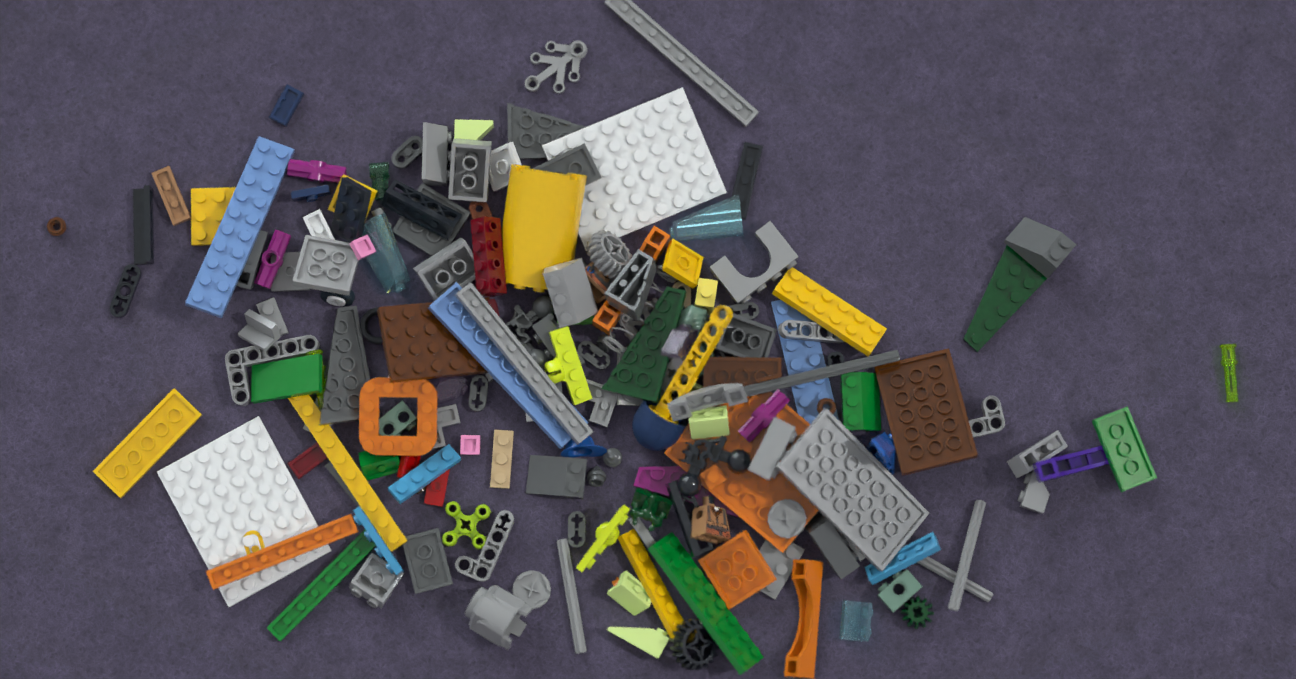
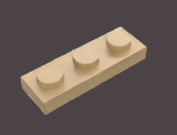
[490,430,514,489]

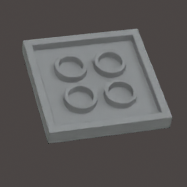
[292,235,359,295]

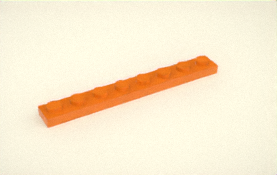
[206,514,359,590]

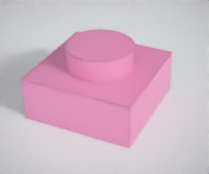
[349,234,376,260]
[460,435,480,455]

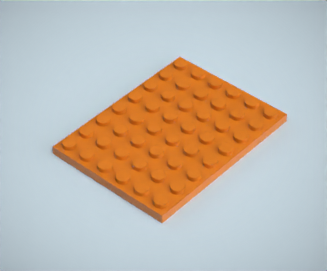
[664,384,818,553]

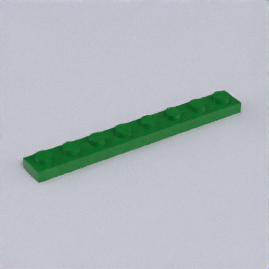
[267,529,376,642]

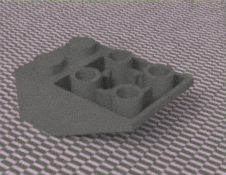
[236,230,268,290]

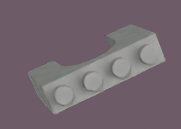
[709,221,798,305]

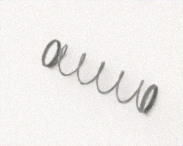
[603,265,677,354]

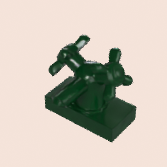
[629,487,672,532]

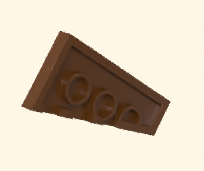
[703,357,781,388]

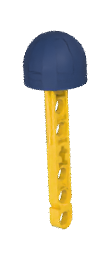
[632,305,733,451]

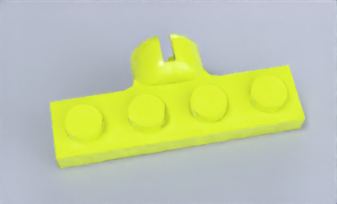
[544,326,593,405]
[576,505,630,572]

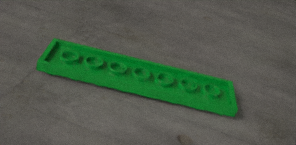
[648,532,764,675]

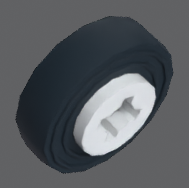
[320,290,355,307]

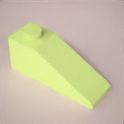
[607,627,670,659]

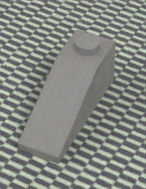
[1007,430,1068,478]

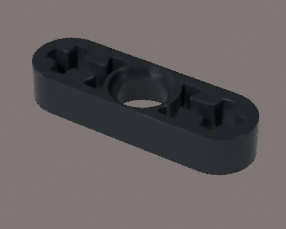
[110,264,142,318]

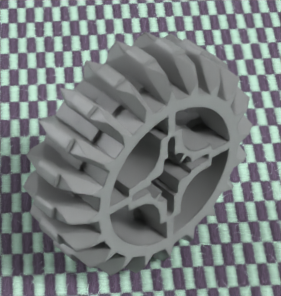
[586,230,632,279]

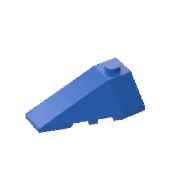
[866,432,896,475]

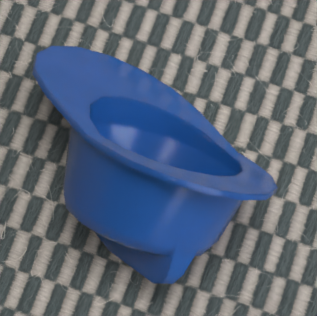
[560,436,607,458]

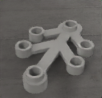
[525,41,587,94]

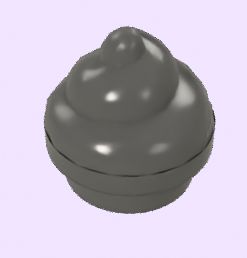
[597,333,616,352]
[603,448,622,467]
[587,466,606,487]

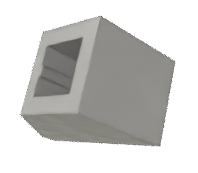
[1018,469,1049,514]

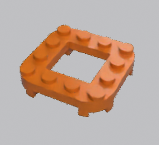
[359,377,438,456]

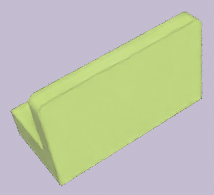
[689,405,730,439]
[607,571,651,616]

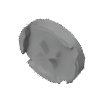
[768,499,806,538]
[512,570,551,609]

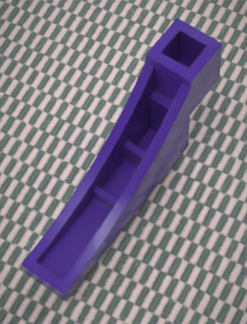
[1033,446,1109,483]

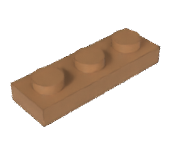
[152,166,191,226]

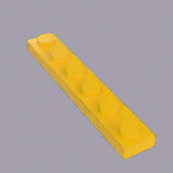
[618,529,683,639]

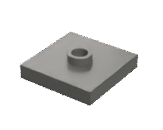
[271,252,310,292]

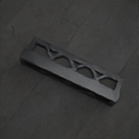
[381,179,462,240]
[133,185,154,265]
[665,479,714,557]

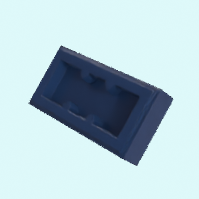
[269,84,304,127]
[291,185,331,202]

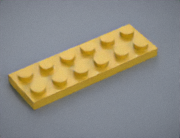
[772,267,887,356]
[93,388,202,498]

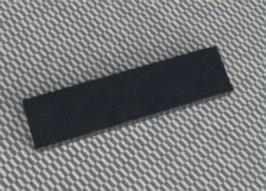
[727,142,763,220]

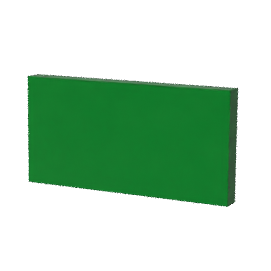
[251,354,322,404]
[1092,406,1157,492]

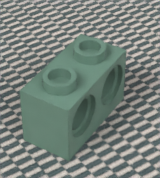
[379,400,417,436]

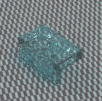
[839,600,873,642]

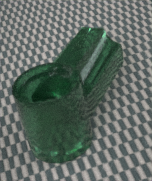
[369,162,390,200]

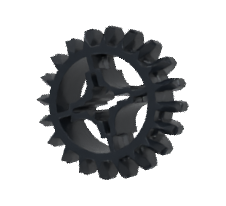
[670,618,720,670]

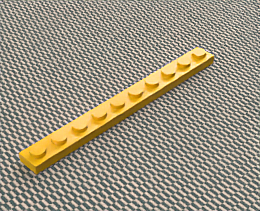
[288,394,407,552]

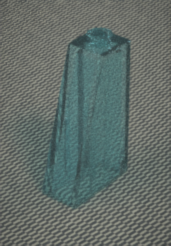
[670,195,744,243]
[362,213,410,294]

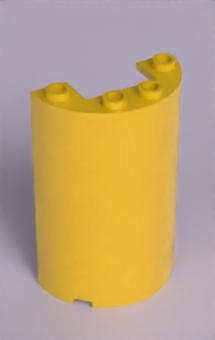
[501,164,587,292]

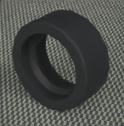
[360,307,383,345]

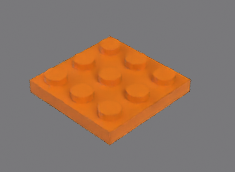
[698,530,777,610]

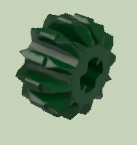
[900,596,934,629]

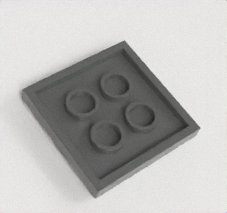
[392,183,471,256]

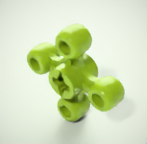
[442,501,491,550]

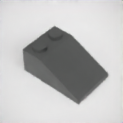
[1004,217,1077,279]
[706,311,777,358]
[526,455,587,499]

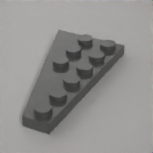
[507,103,586,160]
[319,306,370,426]

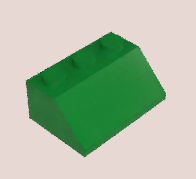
[840,372,881,432]

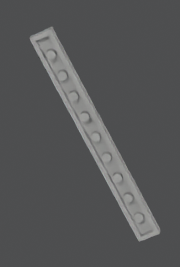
[604,0,759,127]
[455,282,593,445]

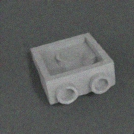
[349,553,404,609]

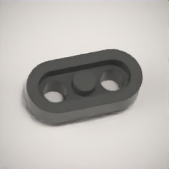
[392,136,423,169]

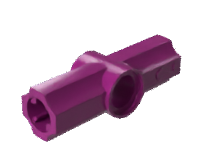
[287,159,347,183]
[254,229,291,289]
[738,389,790,443]

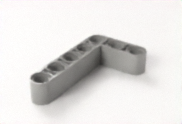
[225,335,320,406]

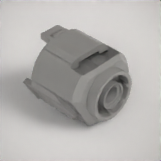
[465,585,532,649]

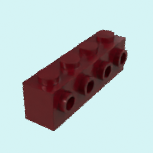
[470,216,507,297]

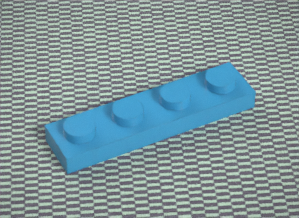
[388,444,461,504]
[353,506,404,575]
[865,532,941,585]

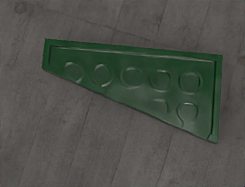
[963,245,1047,352]
[601,286,687,403]

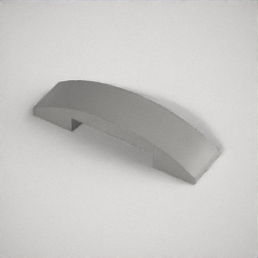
[668,383,748,421]

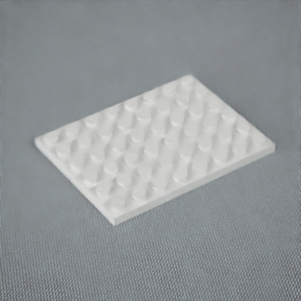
[542,87,727,251]
[157,416,332,607]

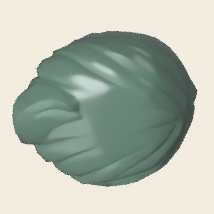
[676,305,708,336]

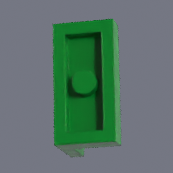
[358,451,400,481]

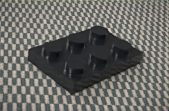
[331,177,372,242]

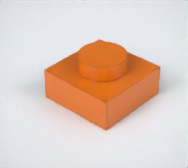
[700,464,727,491]

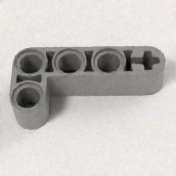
[969,396,1005,438]
[455,510,515,582]

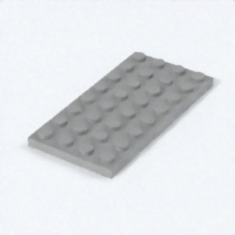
[775,409,929,571]

